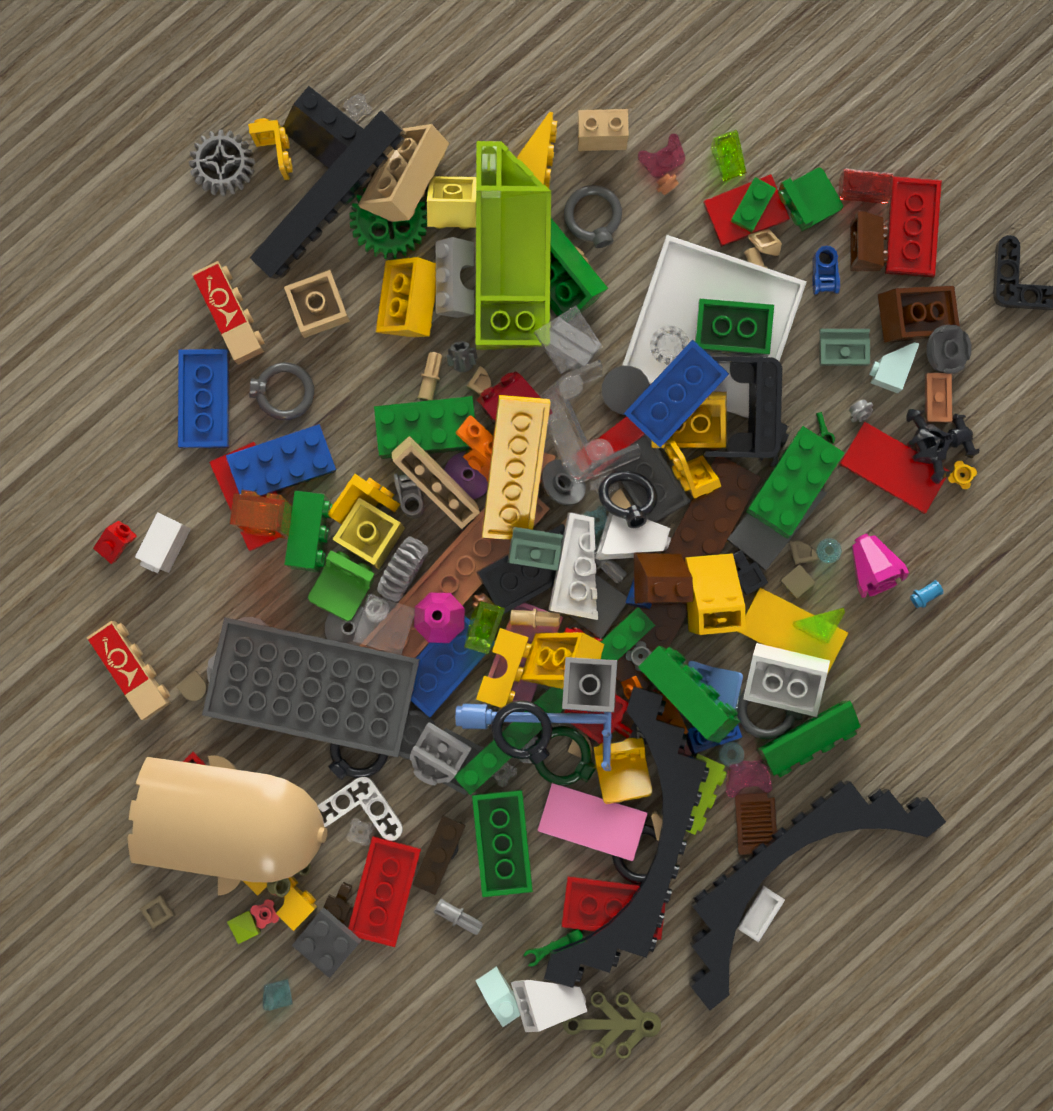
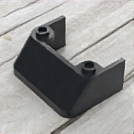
[703,356,782,458]

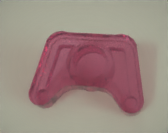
[638,133,685,178]
[725,761,773,798]

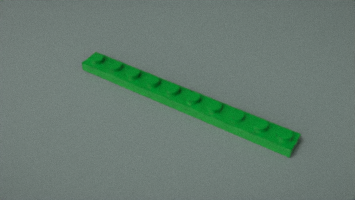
[454,607,655,795]

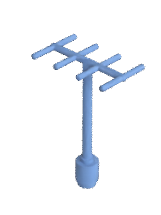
[455,704,612,771]

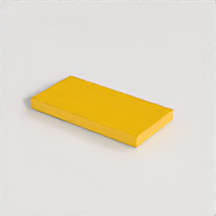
[737,588,848,675]

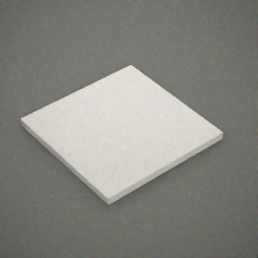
[623,235,807,418]

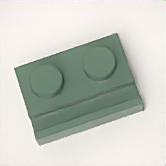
[819,329,870,366]
[507,527,563,571]

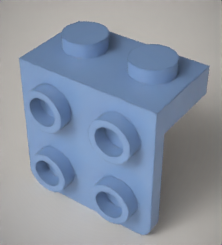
[688,661,743,709]

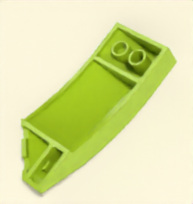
[476,141,551,350]

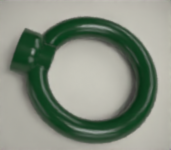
[535,726,597,786]

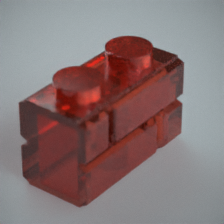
[838,169,893,204]

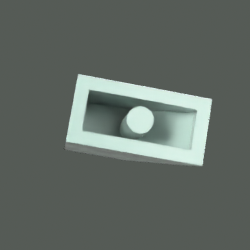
[869,342,919,393]
[476,966,520,1027]

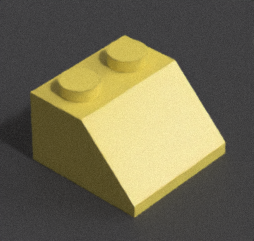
[427,176,476,229]
[332,498,405,569]

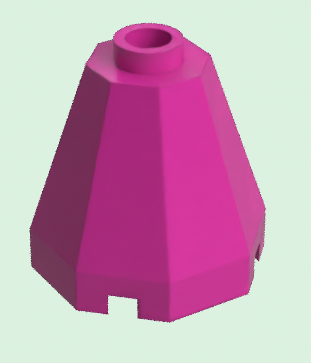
[852,534,909,598]
[414,592,465,643]

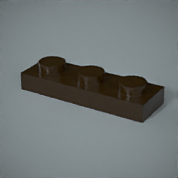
[412,815,466,895]

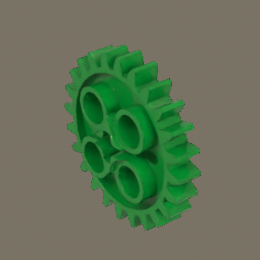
[349,188,427,259]

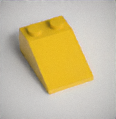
[520,633,604,689]

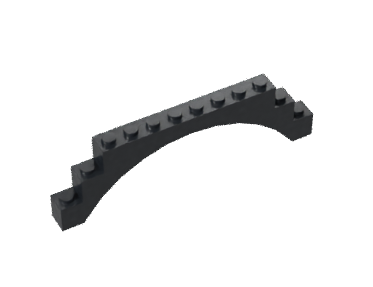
[544,686,710,988]
[689,780,946,1011]

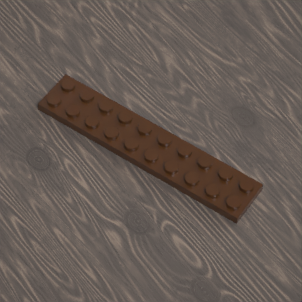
[616,457,761,689]

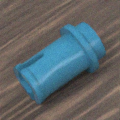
[910,580,944,608]

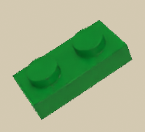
[731,177,776,233]

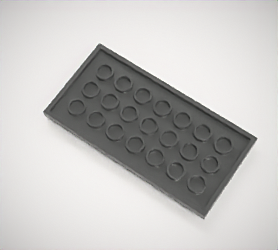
[202,617,420,758]

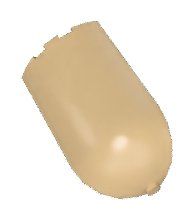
[128,757,327,882]

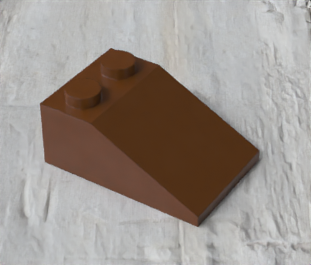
[878,286,960,343]

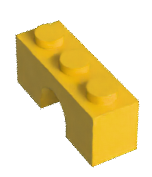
[476,628,532,708]
[243,876,317,931]

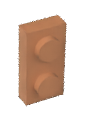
[925,373,952,423]

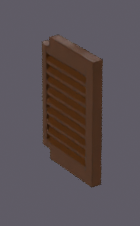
[735,793,777,855]

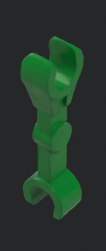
[523,929,583,967]

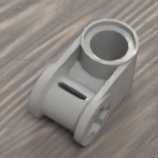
[394,473,424,519]

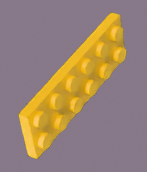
[482,395,551,540]

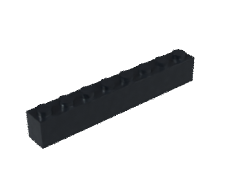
[250,110,407,279]

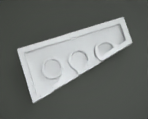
[549,513,598,620]

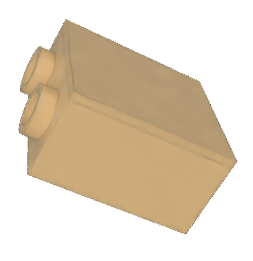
[577,109,629,151]

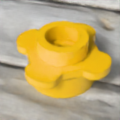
[948,461,977,489]

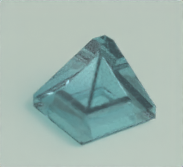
[263,979,293,1010]

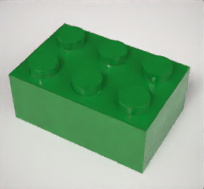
[695,298,774,357]
[284,491,333,572]

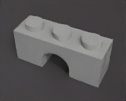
[435,237,474,318]

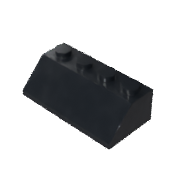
[283,86,363,191]

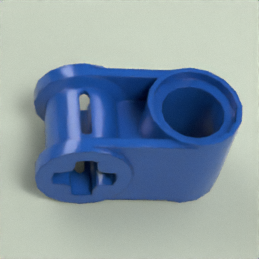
[812,246,840,295]

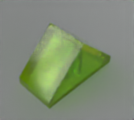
[710,130,747,181]
[464,601,505,654]
[793,607,845,644]

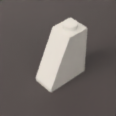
[595,513,671,560]
[511,980,587,1032]

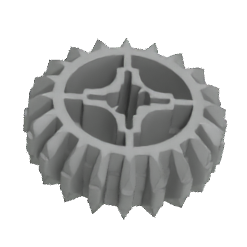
[189,129,255,196]
[377,537,428,602]

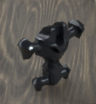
[906,409,980,484]

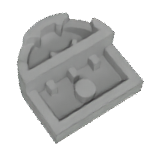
[410,722,472,785]

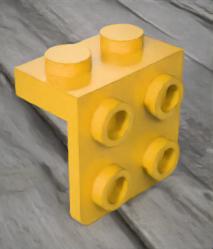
[248,118,293,180]
[665,437,721,498]
[328,474,400,524]
[593,738,653,804]

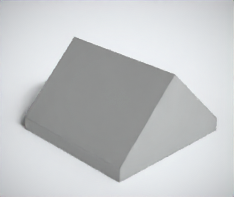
[562,657,617,712]

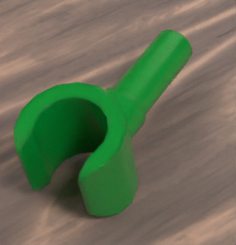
[816,412,835,444]

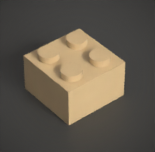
[284,270,350,338]

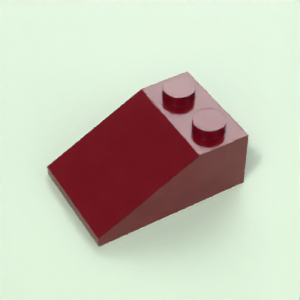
[476,371,553,425]

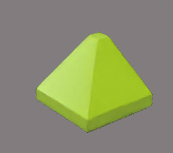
[227,910,261,944]

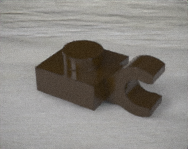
[323,882,353,924]

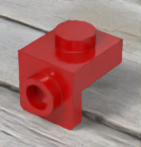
[93,521,137,564]

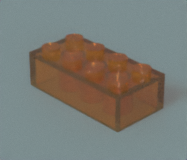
[229,490,292,539]

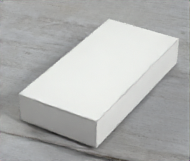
[737,886,785,942]

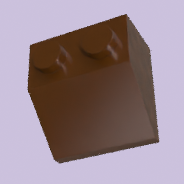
[850,211,888,271]
[634,553,693,604]

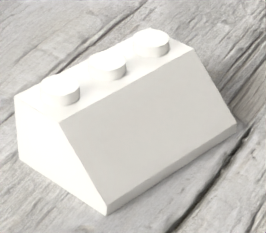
[743,643,830,717]

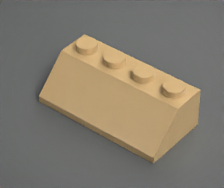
[358,124,449,222]

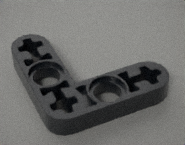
[993,235,1053,310]

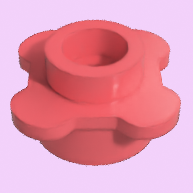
[250,899,280,929]

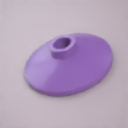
[444,451,488,499]

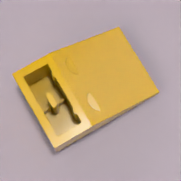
[517,112,557,189]
[685,553,746,635]

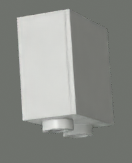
[135,512,191,573]

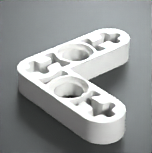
[318,777,403,841]

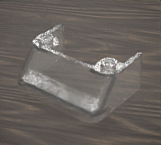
[540,360,640,483]

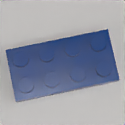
[624,340,729,447]
[178,349,229,448]
[226,424,336,503]
[411,616,495,718]

